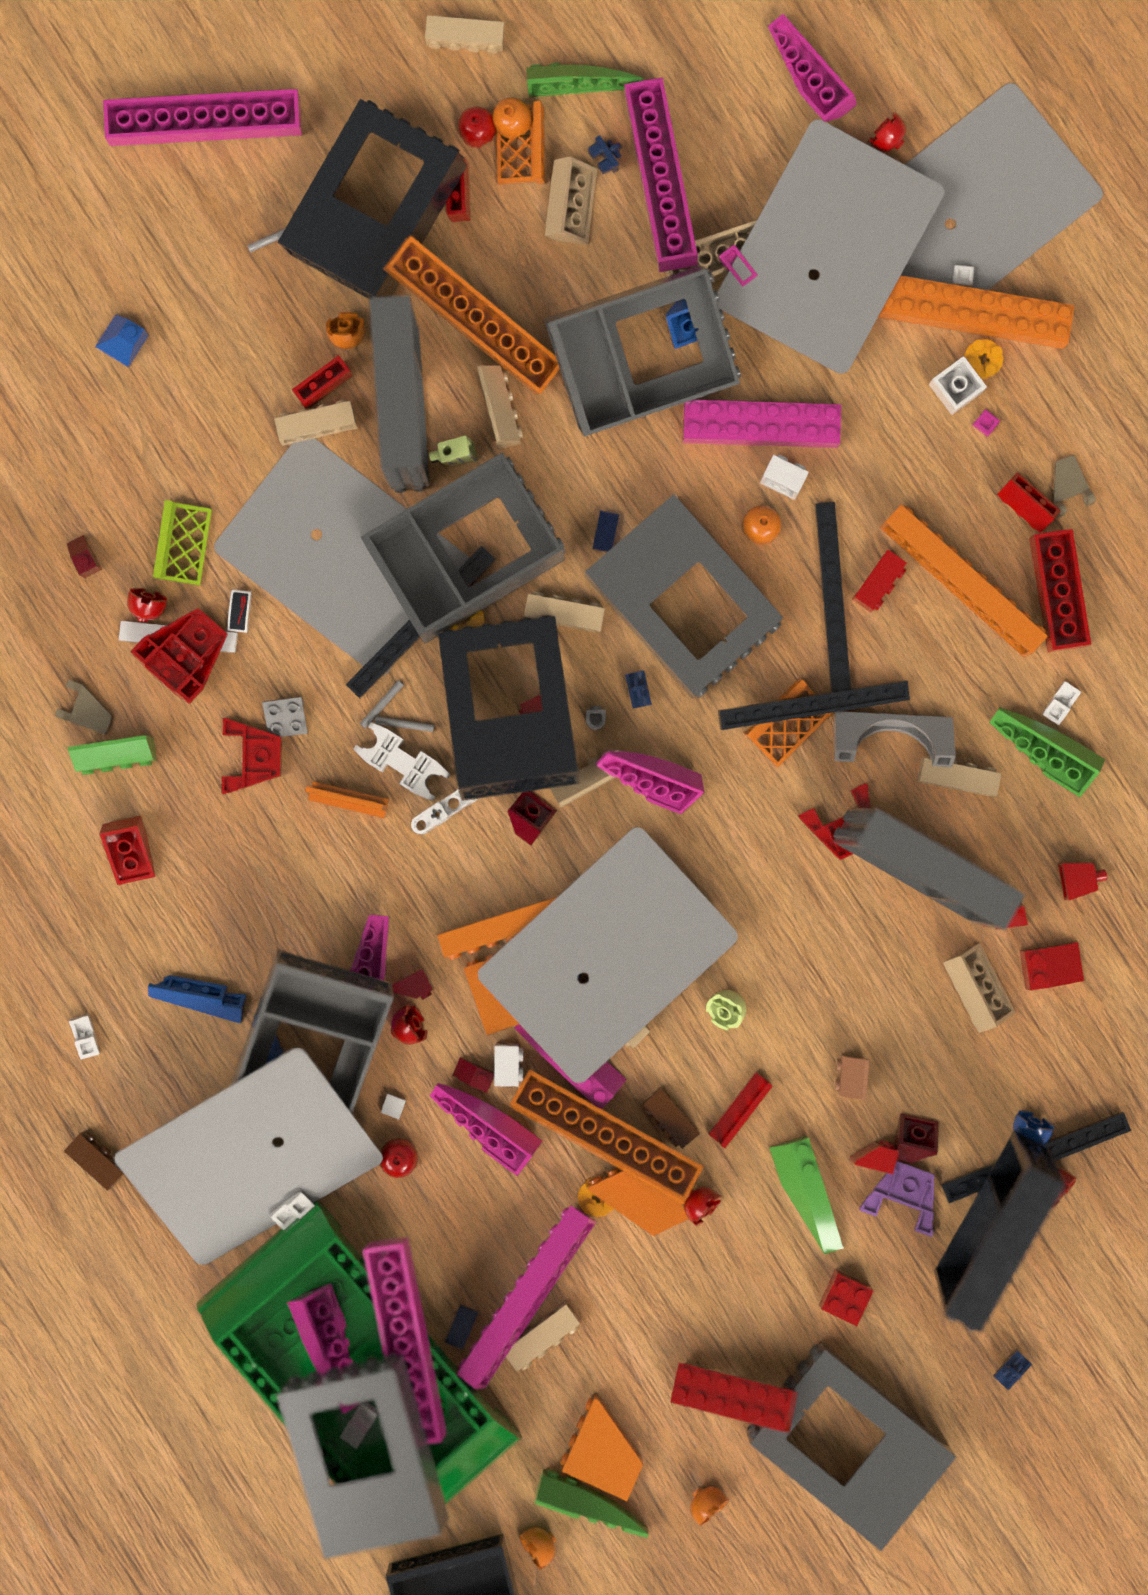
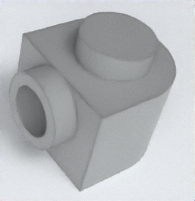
[586,706,606,730]

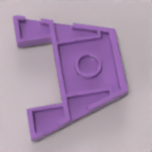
[859,1161,934,1237]

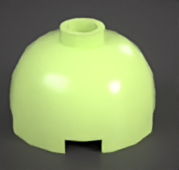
[706,990,747,1030]

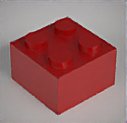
[819,1269,874,1327]

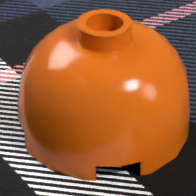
[493,97,532,139]
[326,312,365,349]
[742,505,782,545]
[690,1487,729,1526]
[519,1527,556,1570]

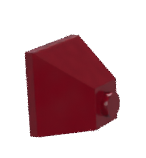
[507,791,557,846]
[894,1113,939,1162]

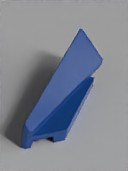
[148,975,246,1023]

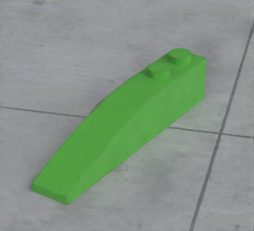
[526,63,644,97]
[989,708,1105,797]
[769,1135,843,1254]
[534,1469,649,1538]

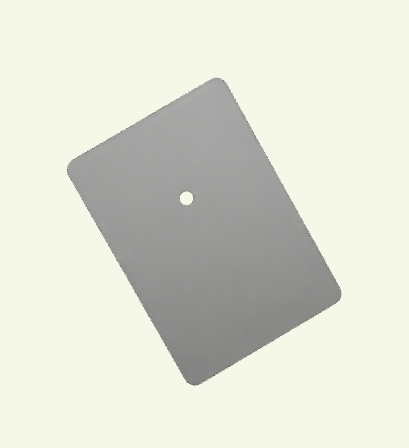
[901,83,1103,290]
[717,120,945,374]
[214,438,469,676]
[478,828,738,1083]
[115,1049,382,1265]

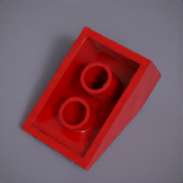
[99,816,155,885]
[1020,942,1084,991]

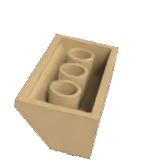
[545,156,597,245]
[477,365,523,450]
[550,748,619,808]
[943,943,1016,1033]

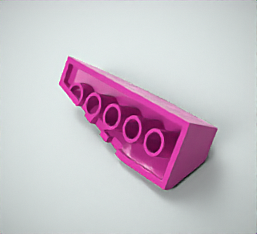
[768,14,857,122]
[597,751,704,814]
[350,915,389,981]
[514,1024,627,1109]
[430,1083,543,1176]
[287,1283,360,1413]

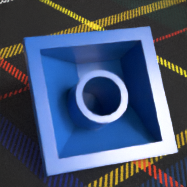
[665,299,698,349]
[95,314,149,368]

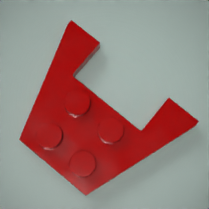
[221,718,282,794]
[797,783,871,860]

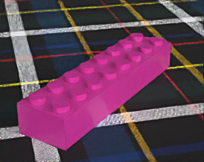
[683,400,841,448]

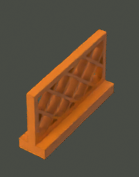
[497,101,545,184]
[743,679,833,767]
[305,781,389,818]

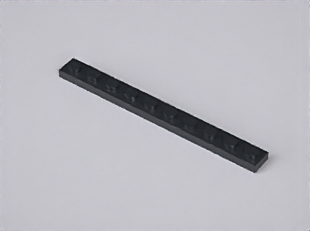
[815,502,851,692]
[346,546,496,699]
[718,680,910,730]
[940,1112,1131,1204]

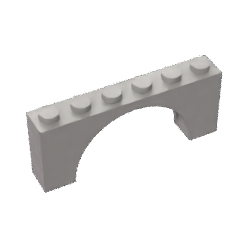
[833,711,955,767]

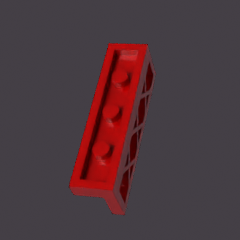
[708,1072,773,1148]

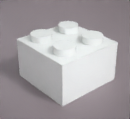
[929,356,987,415]
[760,455,809,500]
[495,1043,523,1086]

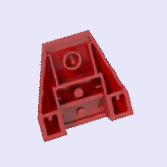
[130,608,228,704]

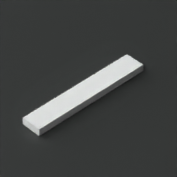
[119,621,238,653]

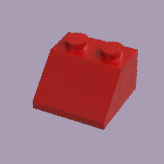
[849,1140,899,1174]

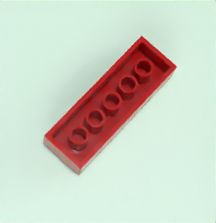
[1029,529,1092,653]
[670,1362,798,1433]

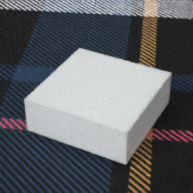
[952,265,974,287]
[381,1094,406,1119]

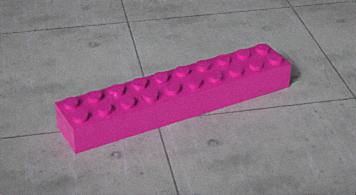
[624,77,698,272]
[103,89,302,146]
[457,1206,597,1389]
[363,1237,446,1443]

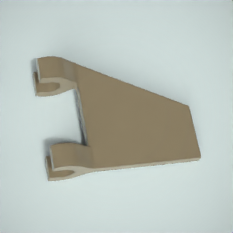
[1053,455,1096,518]
[55,680,113,735]

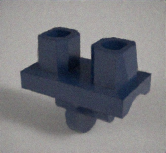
[588,135,622,174]
[625,670,652,709]
[993,1350,1032,1390]

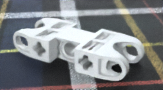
[353,723,450,801]
[411,789,478,834]

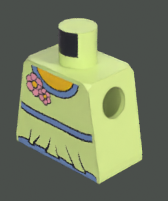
[429,436,478,466]

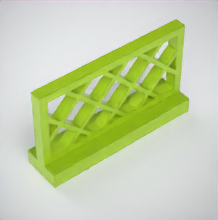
[153,500,212,586]

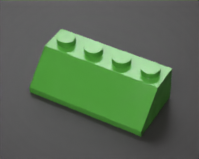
[68,735,157,775]

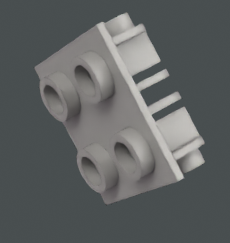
[262,697,308,737]

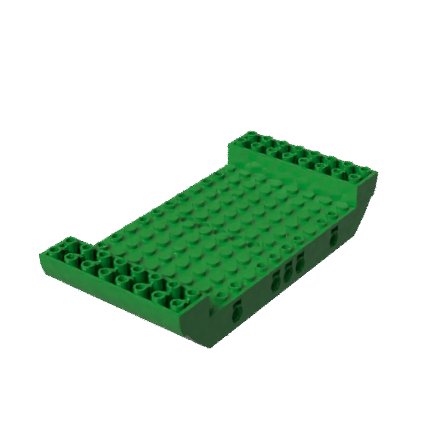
[196,1200,522,1545]

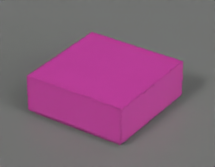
[972,409,1000,437]

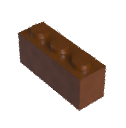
[643,1087,700,1149]
[64,1131,124,1191]

